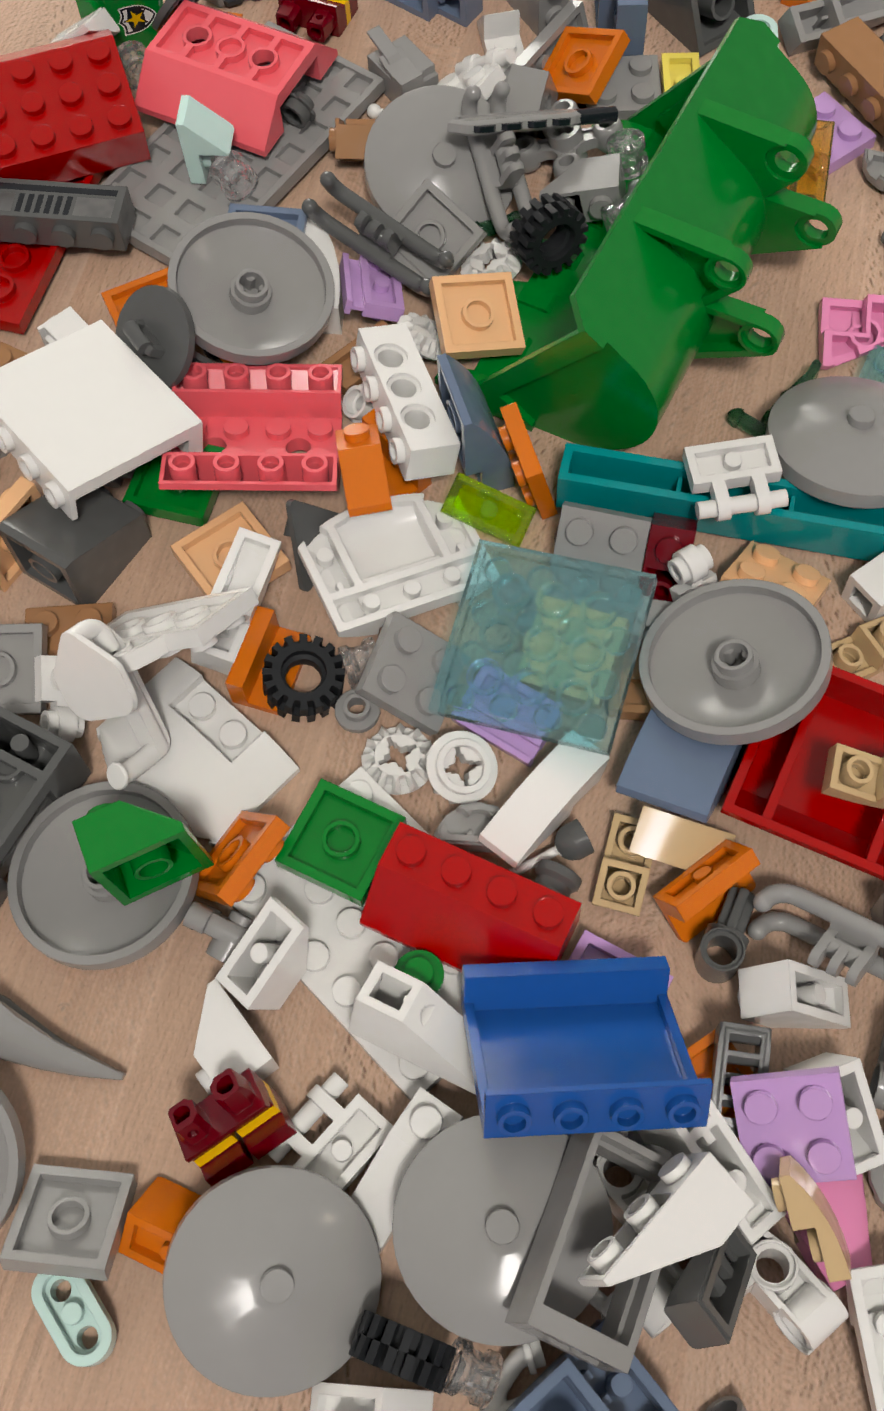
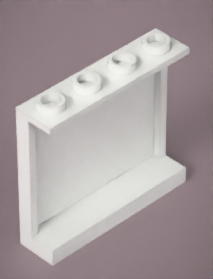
[0,320,203,521]

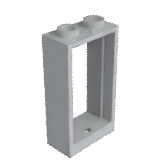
[505,1131,674,1374]

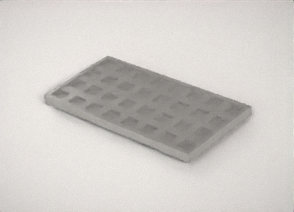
[101,20,385,266]

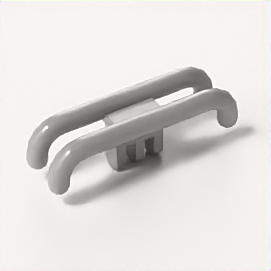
[461,81,532,242]
[747,883,884,987]

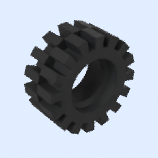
[509,193,589,276]
[262,634,345,723]
[348,1310,457,1394]

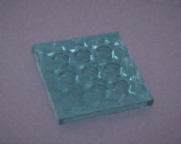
[428,539,658,756]

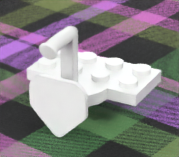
[53,586,259,790]

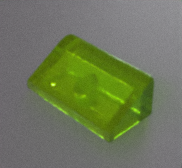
[440,472,537,549]

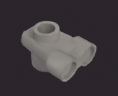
[183,901,254,963]

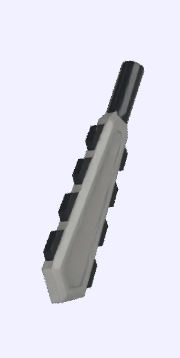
[447,106,618,136]

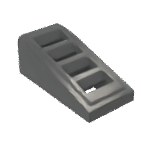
[711,1021,772,1138]
[664,1227,757,1349]

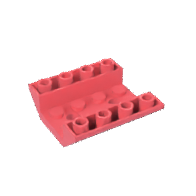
[135,0,338,157]
[158,362,343,491]

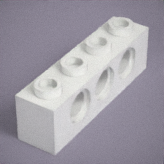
[350,323,461,481]

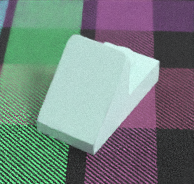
[175,95,234,184]

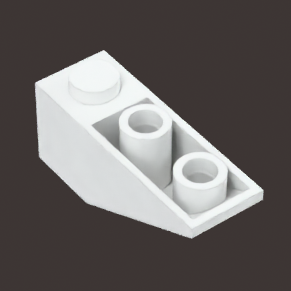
[348,960,476,1095]
[577,1151,755,1287]

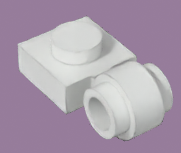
[668,544,718,602]
[34,655,85,742]

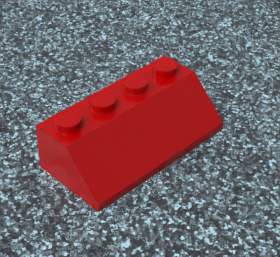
[359,822,582,972]

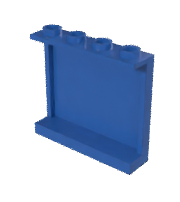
[461,956,713,1139]

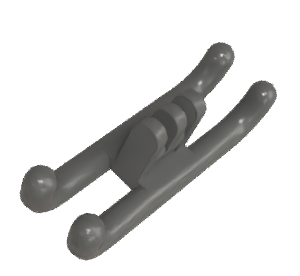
[302,171,454,297]

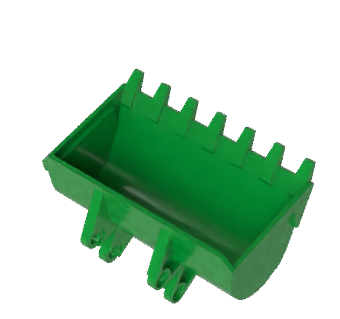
[434,17,843,450]

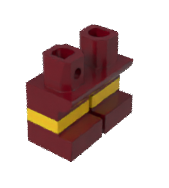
[275,0,358,43]
[168,1068,297,1187]

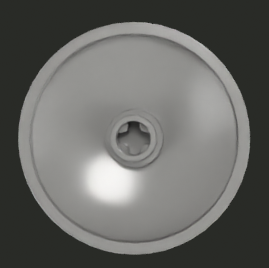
[363,85,517,232]
[167,212,335,365]
[765,376,884,509]
[639,579,833,745]
[7,781,199,970]
[392,1115,613,1346]
[162,1165,382,1397]

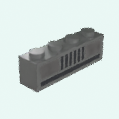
[0,178,136,251]

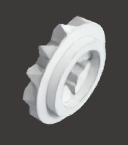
[460,237,523,279]
[397,312,441,361]
[361,723,432,795]
[424,731,498,804]

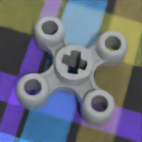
[516,98,625,179]

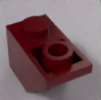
[638,512,698,602]

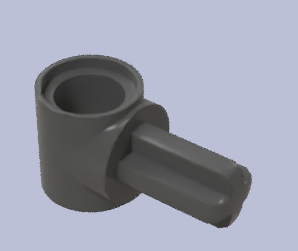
[694,887,755,984]

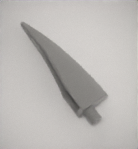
[0,994,126,1080]

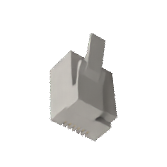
[367,25,439,101]

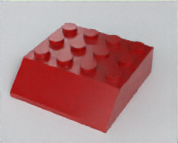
[0,29,151,182]
[720,666,884,881]

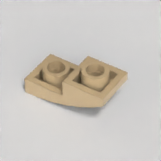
[831,616,884,679]
[821,743,884,809]
[629,805,736,870]
[592,813,653,917]
[771,1155,852,1283]

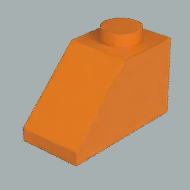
[335,423,393,517]

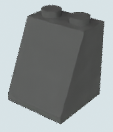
[648,0,755,57]
[0,486,152,605]

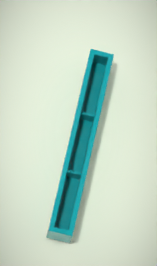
[556,442,884,561]

